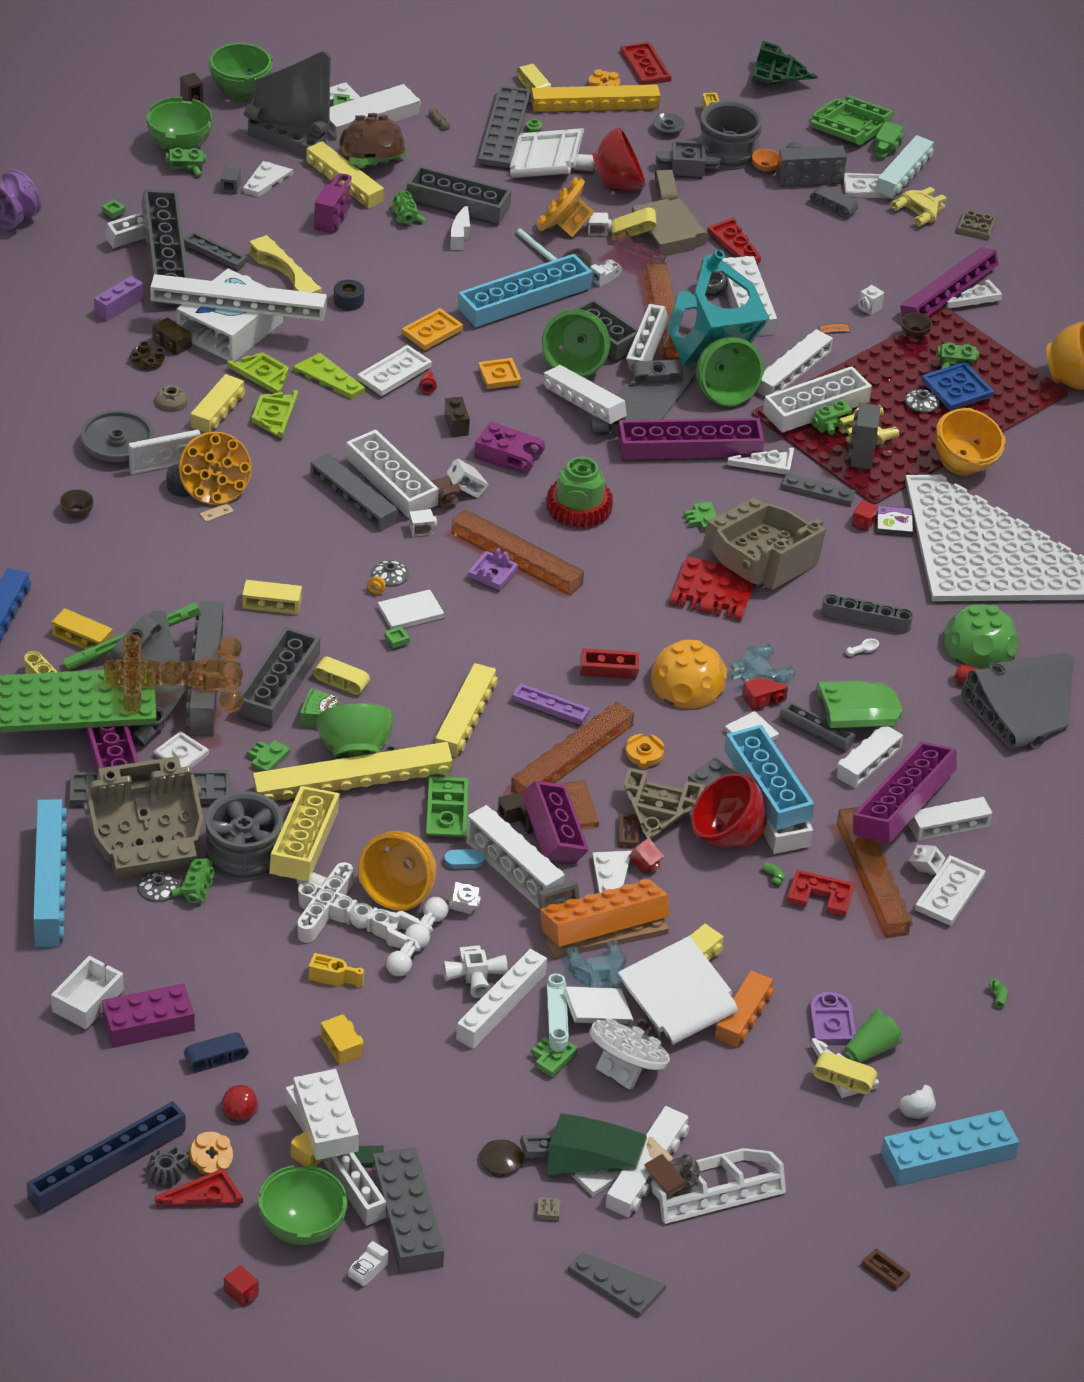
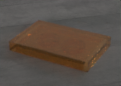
[559,780,599,829]

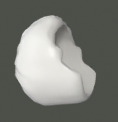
[899,1085,936,1119]

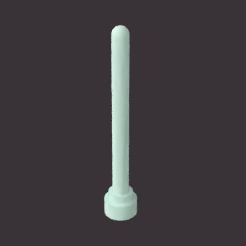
[516,229,557,261]

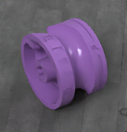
[0,169,41,230]

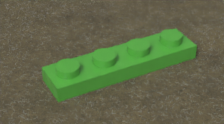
[349,149,407,168]

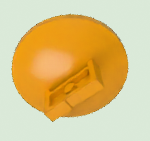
[536,177,594,237]
[179,432,252,505]

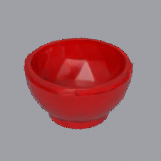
[592,128,646,191]
[692,773,767,848]

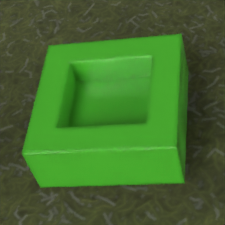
[333,93,350,106]
[102,200,125,219]
[384,626,410,648]

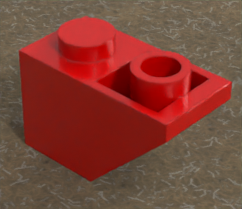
[742,677,788,711]

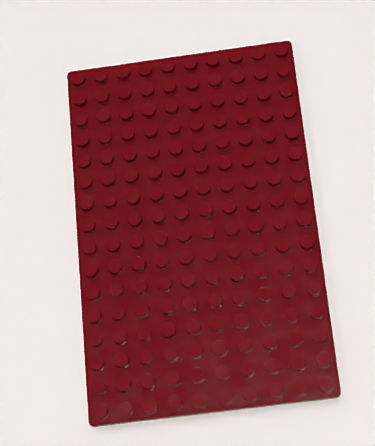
[752,308,1068,505]

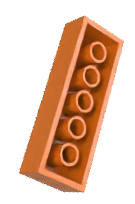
[540,879,670,947]

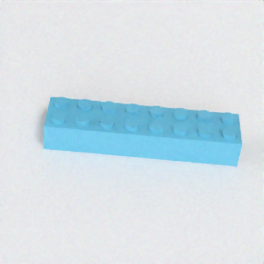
[458,254,592,327]
[33,799,67,947]

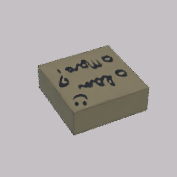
[537,1197,560,1221]

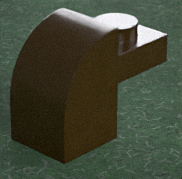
[497,794,535,834]

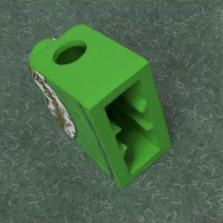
[300,688,339,728]

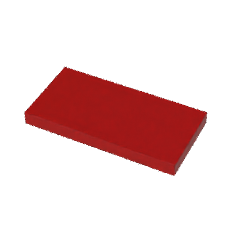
[620,42,671,85]

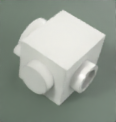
[858,285,884,315]
[909,844,945,875]
[448,882,481,914]

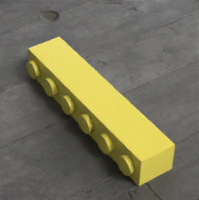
[306,142,384,209]
[435,663,498,758]

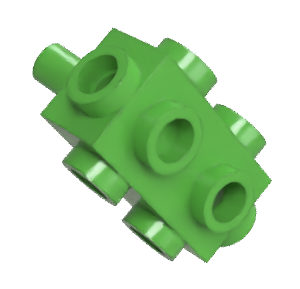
[165,148,206,177]
[392,190,425,225]
[936,343,979,369]
[811,401,852,435]
[172,858,214,903]

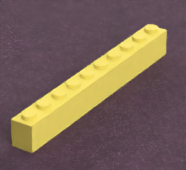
[253,742,452,801]

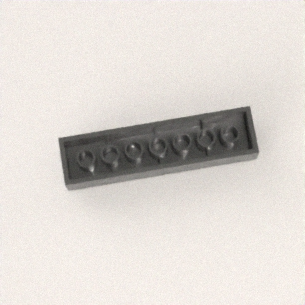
[141,189,188,305]
[186,601,223,737]

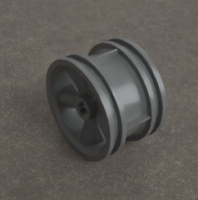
[698,100,762,170]
[205,791,283,882]

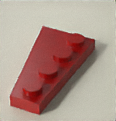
[707,217,761,264]

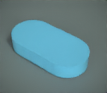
[444,849,485,869]

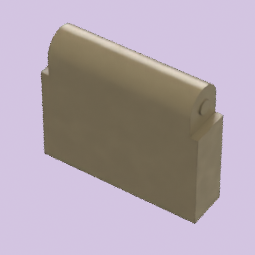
[632,199,709,258]

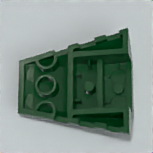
[547,1114,647,1178]

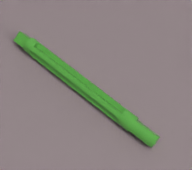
[63,602,201,671]

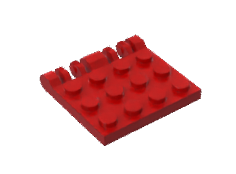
[669,556,755,621]

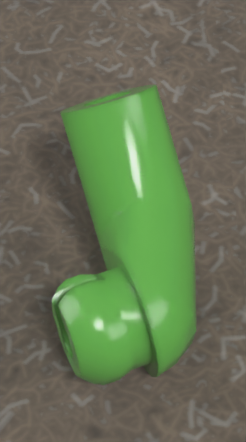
[762,861,785,885]
[989,979,1008,1009]

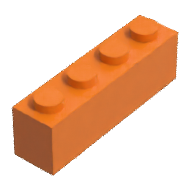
[714,970,775,1048]

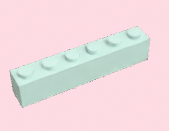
[875,135,934,198]

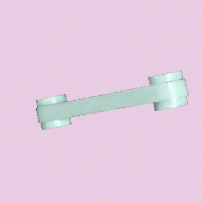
[547,974,569,1052]

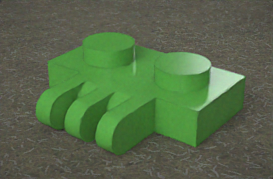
[684,501,717,533]
[246,740,291,772]
[530,1037,578,1077]

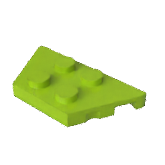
[227,352,289,394]
[252,390,299,438]

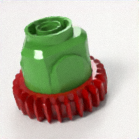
[546,457,613,529]

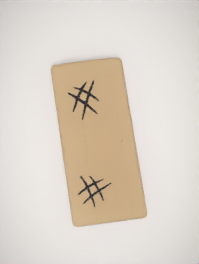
[200,503,234,521]
[647,1137,673,1161]

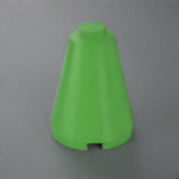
[844,1009,903,1063]

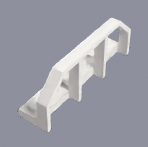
[651,1148,786,1224]

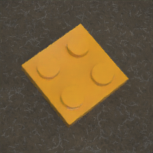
[478,358,521,389]

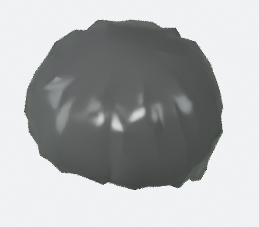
[697,270,726,295]

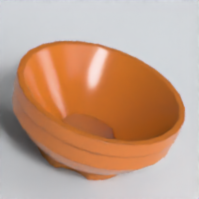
[752,149,779,173]

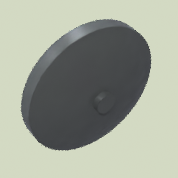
[81,410,154,462]

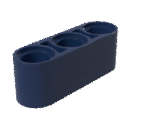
[184,1032,249,1072]

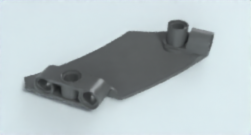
[589,360,696,435]
[111,611,186,746]

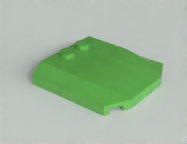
[811,95,894,146]
[816,681,903,728]

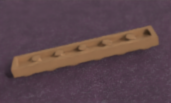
[546,918,669,959]

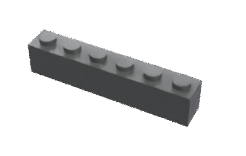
[310,453,398,532]

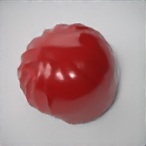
[221,1085,259,1122]

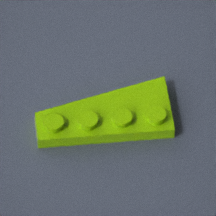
[293,353,365,400]

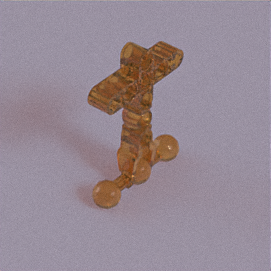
[104,634,244,713]

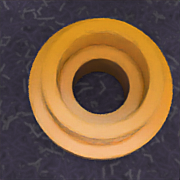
[367,576,386,595]

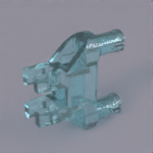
[729,643,795,689]
[566,940,627,989]

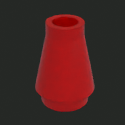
[419,371,437,394]

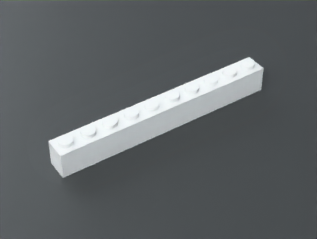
[150,274,327,321]

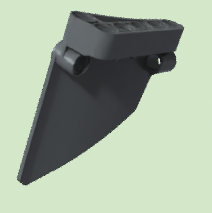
[244,50,331,158]
[961,653,1074,749]

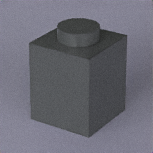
[220,167,241,194]

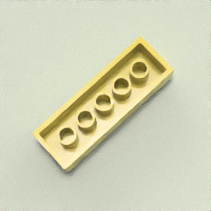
[269,786,340,881]

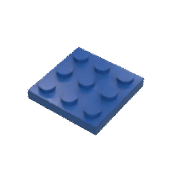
[921,362,994,411]

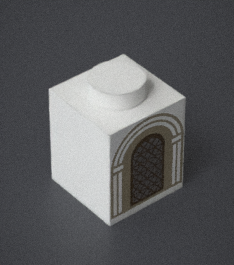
[587,213,612,236]
[409,509,437,537]

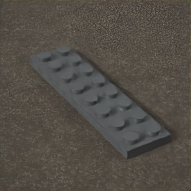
[478,85,531,168]
[70,770,230,806]

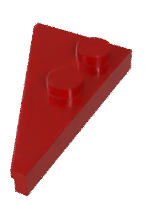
[154,1168,243,1206]

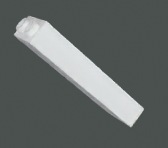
[327,84,421,140]

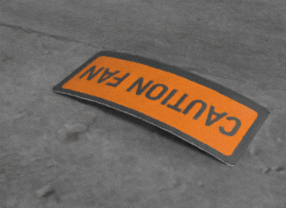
[818,323,852,333]

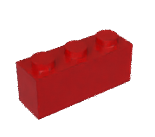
[580,648,639,679]

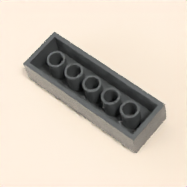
[407,165,512,224]
[237,626,320,727]
[372,1147,444,1274]

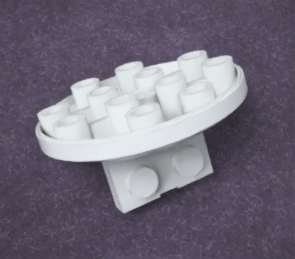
[589,1018,670,1089]

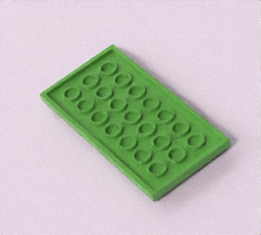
[0,667,157,733]

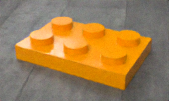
[402,308,463,350]

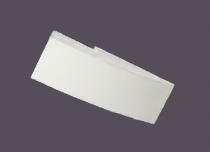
[450,206,470,250]

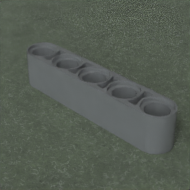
[821,594,913,634]

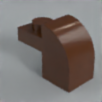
[431,476,461,508]

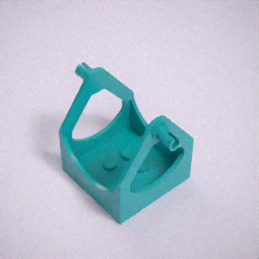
[668,249,770,365]

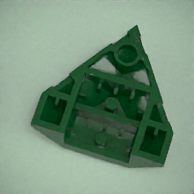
[751,41,818,86]

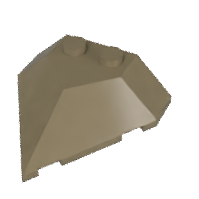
[624,768,705,840]

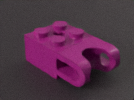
[314,173,352,234]
[474,421,545,472]

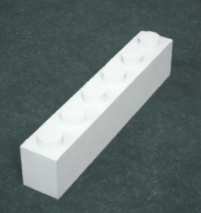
[756,329,833,396]
[544,365,627,424]
[456,949,547,1049]
[605,1106,690,1218]

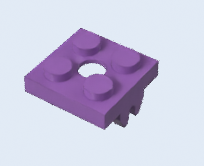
[468,548,518,590]

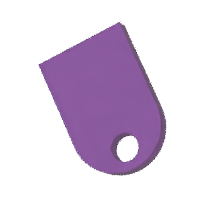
[810,992,856,1045]

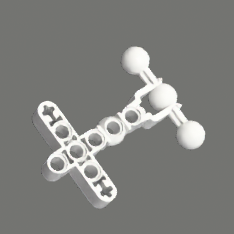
[297,862,448,976]

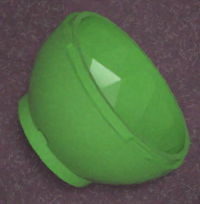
[208,43,273,101]
[541,309,610,378]
[696,337,764,407]
[316,704,394,760]

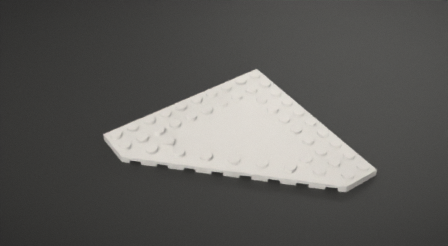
[905,475,1084,601]

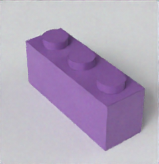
[94,276,144,322]

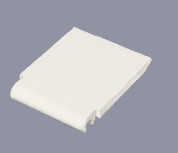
[510,128,584,178]
[618,936,738,1045]

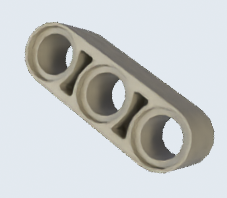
[655,170,678,200]

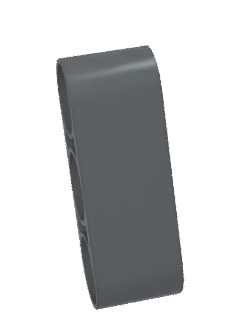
[810,185,858,218]

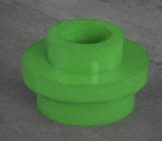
[526,119,542,133]

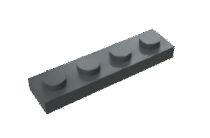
[184,231,247,270]
[781,473,856,507]

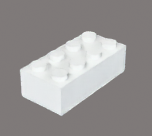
[293,1069,359,1160]

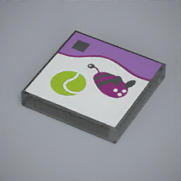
[876,505,913,537]

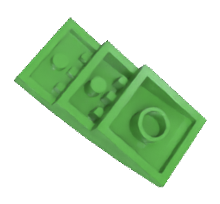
[426,776,469,837]

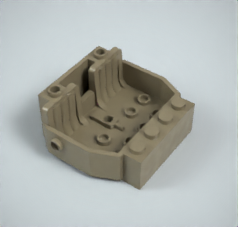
[702,497,826,590]
[83,756,203,879]

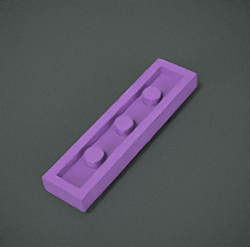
[512,683,590,726]

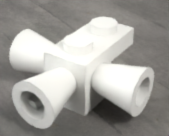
[443,945,508,998]

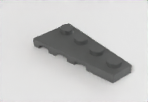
[568,1252,666,1318]

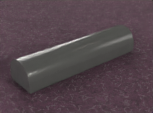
[779,702,856,751]

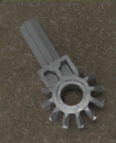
[147,1143,192,1187]

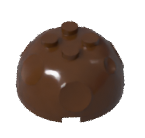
[339,113,405,158]

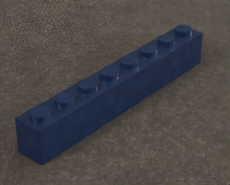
[27,1101,186,1213]

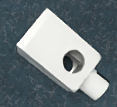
[447,459,489,498]

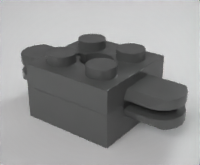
[655,140,721,177]

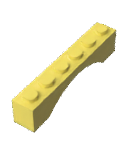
[249,235,322,294]

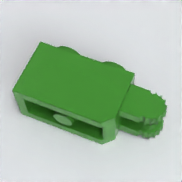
[874,121,905,160]

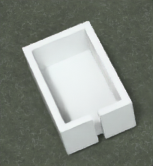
[51,956,124,1029]

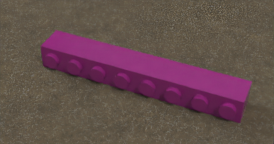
[900,247,999,317]

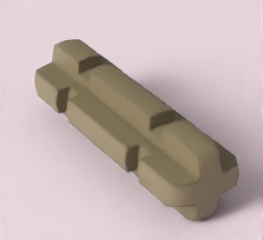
[429,107,451,130]

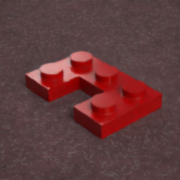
[787,869,855,917]

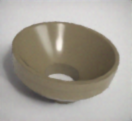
[156,385,188,412]

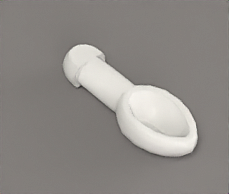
[845,639,879,657]

